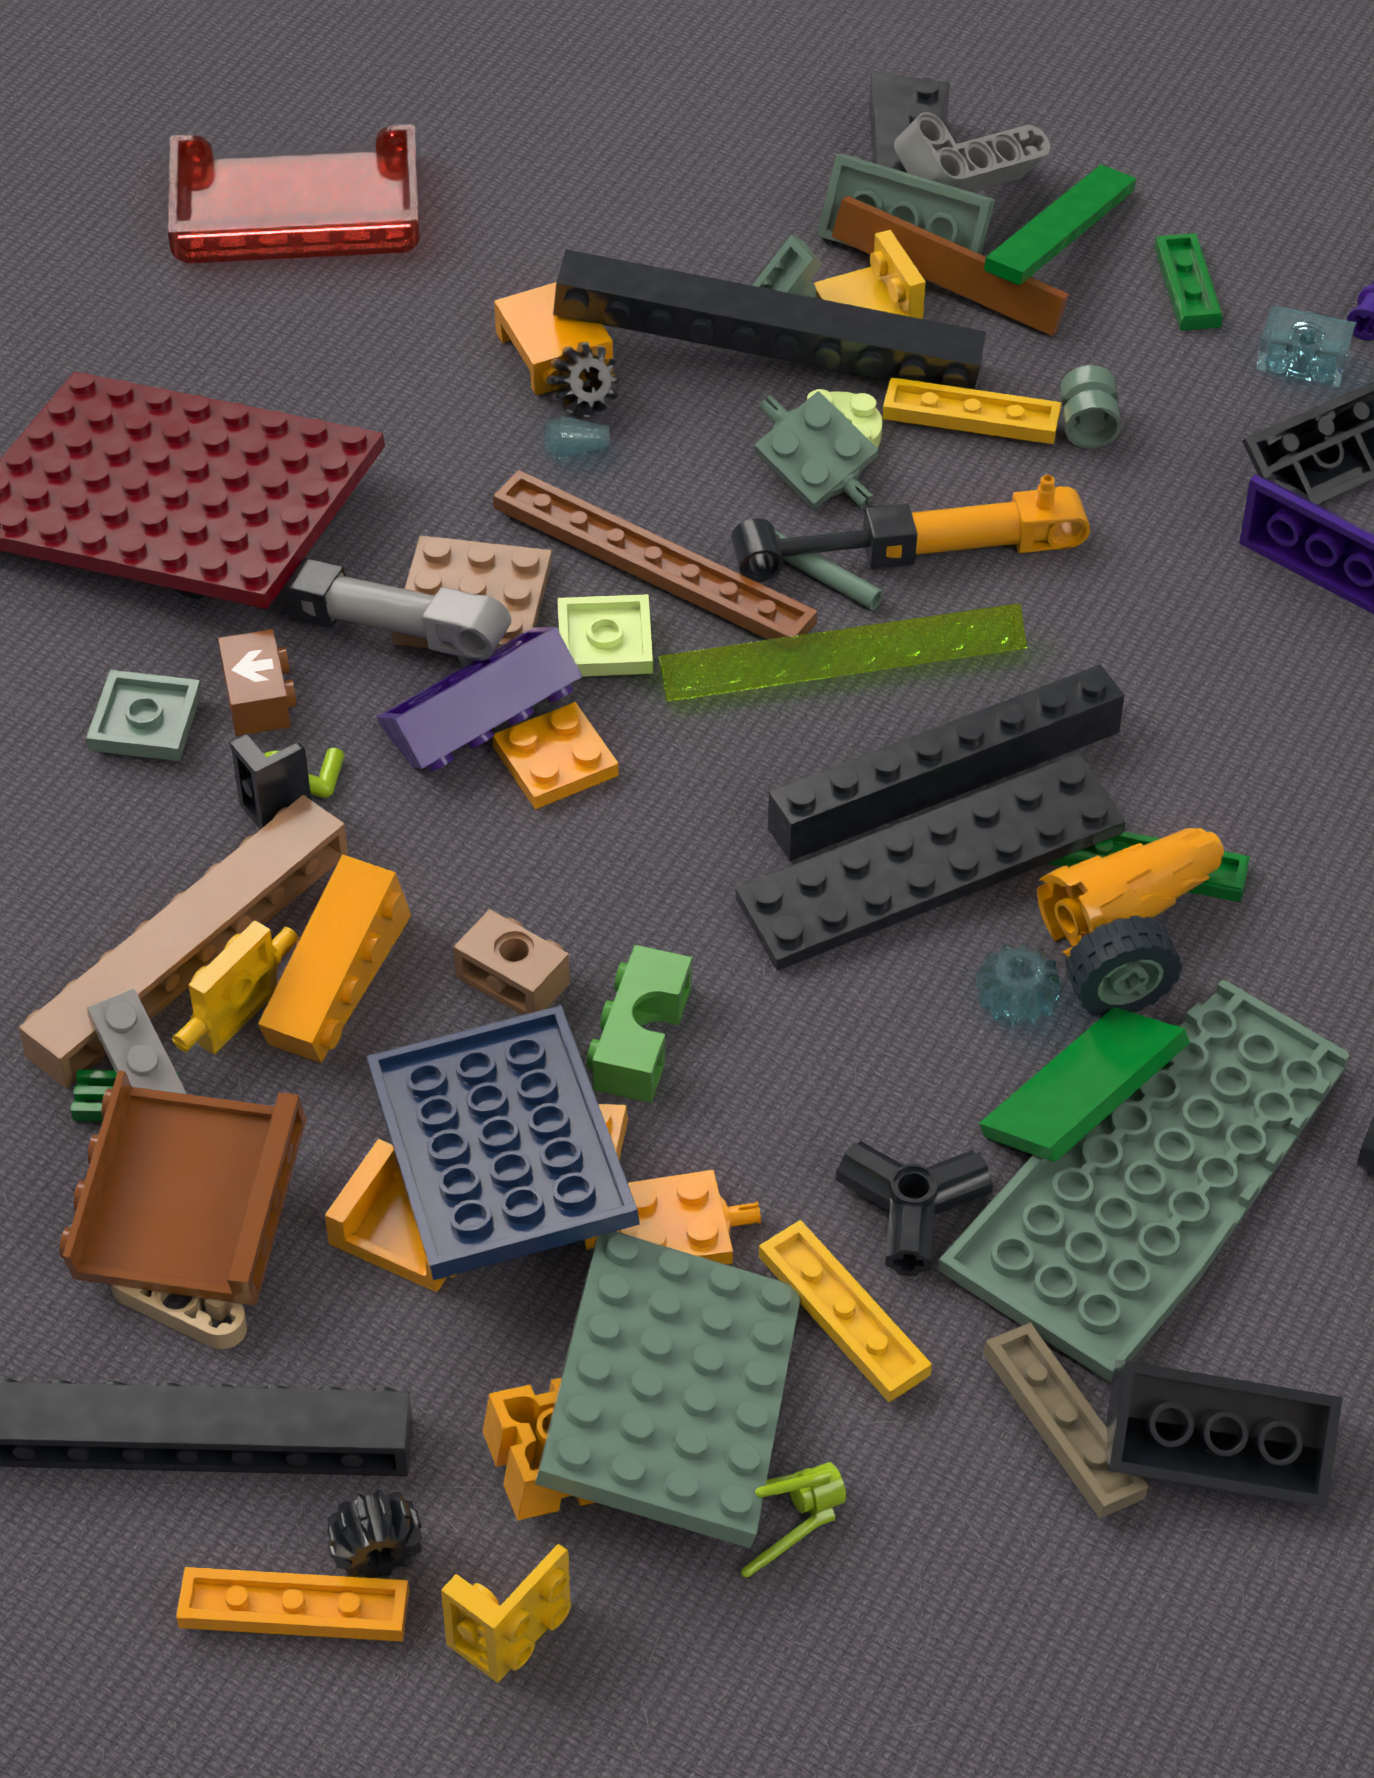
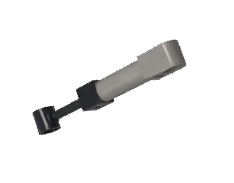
[176,558,512,668]

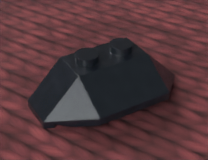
[1242,381,1374,505]

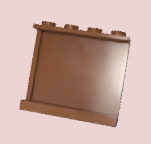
[59,1070,307,1306]

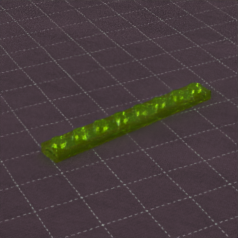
[658,603,1027,702]

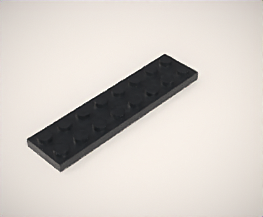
[735,753,1126,971]

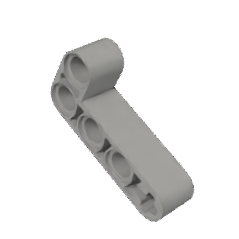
[894,112,1050,192]

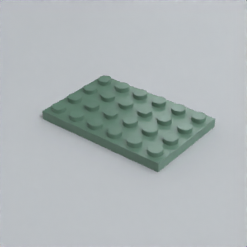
[535,1231,801,1548]

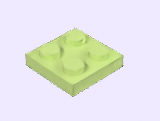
[558,594,653,677]

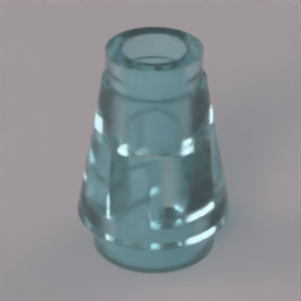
[544,415,609,459]

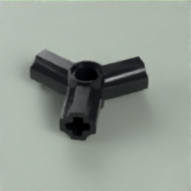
[835,1141,993,1276]

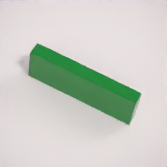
[1154,233,1223,331]

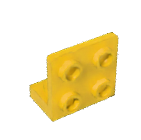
[814,230,926,319]
[441,1544,571,1683]

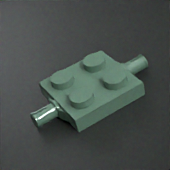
[754,391,879,511]

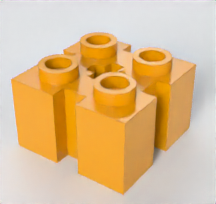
[482,1378,595,1521]

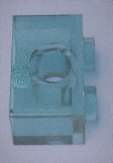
[1256,305,1356,388]

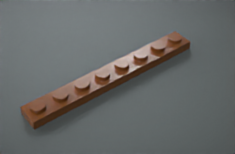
[493,470,817,651]

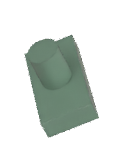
[752,235,823,298]

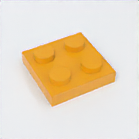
[492,702,619,809]

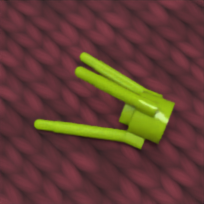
[741,1462,846,1578]

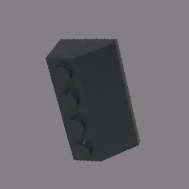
[1107,1359,1343,1507]

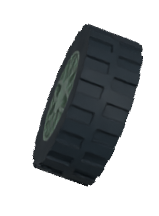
[1065,916,1183,1017]

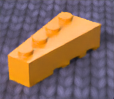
[258,854,412,1063]

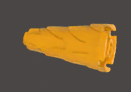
[1037,828,1224,957]

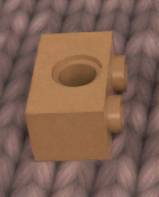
[453,909,570,1015]

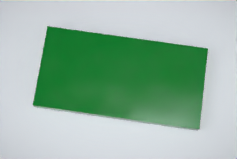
[979,1007,1190,1162]

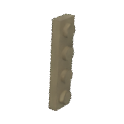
[982,1322,1149,1519]

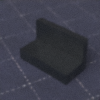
[230,734,312,830]

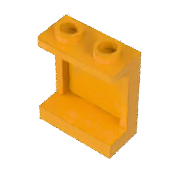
[494,282,613,395]
[325,1139,457,1292]

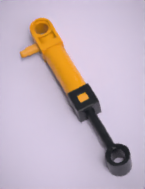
[731,475,1091,582]

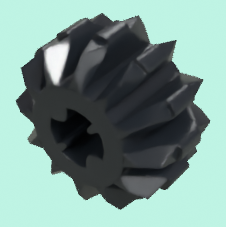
[546,342,622,417]
[327,1489,422,1578]

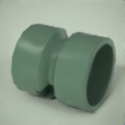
[1060,365,1122,448]

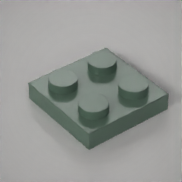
[86,670,202,761]

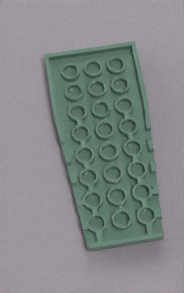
[938,980,1349,1384]

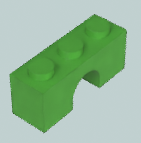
[586,945,692,1103]

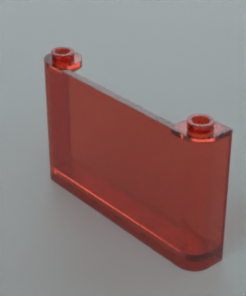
[168,124,420,263]

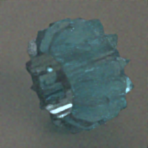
[976,941,1061,1027]

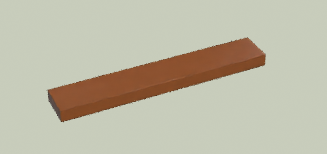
[832,196,1069,336]

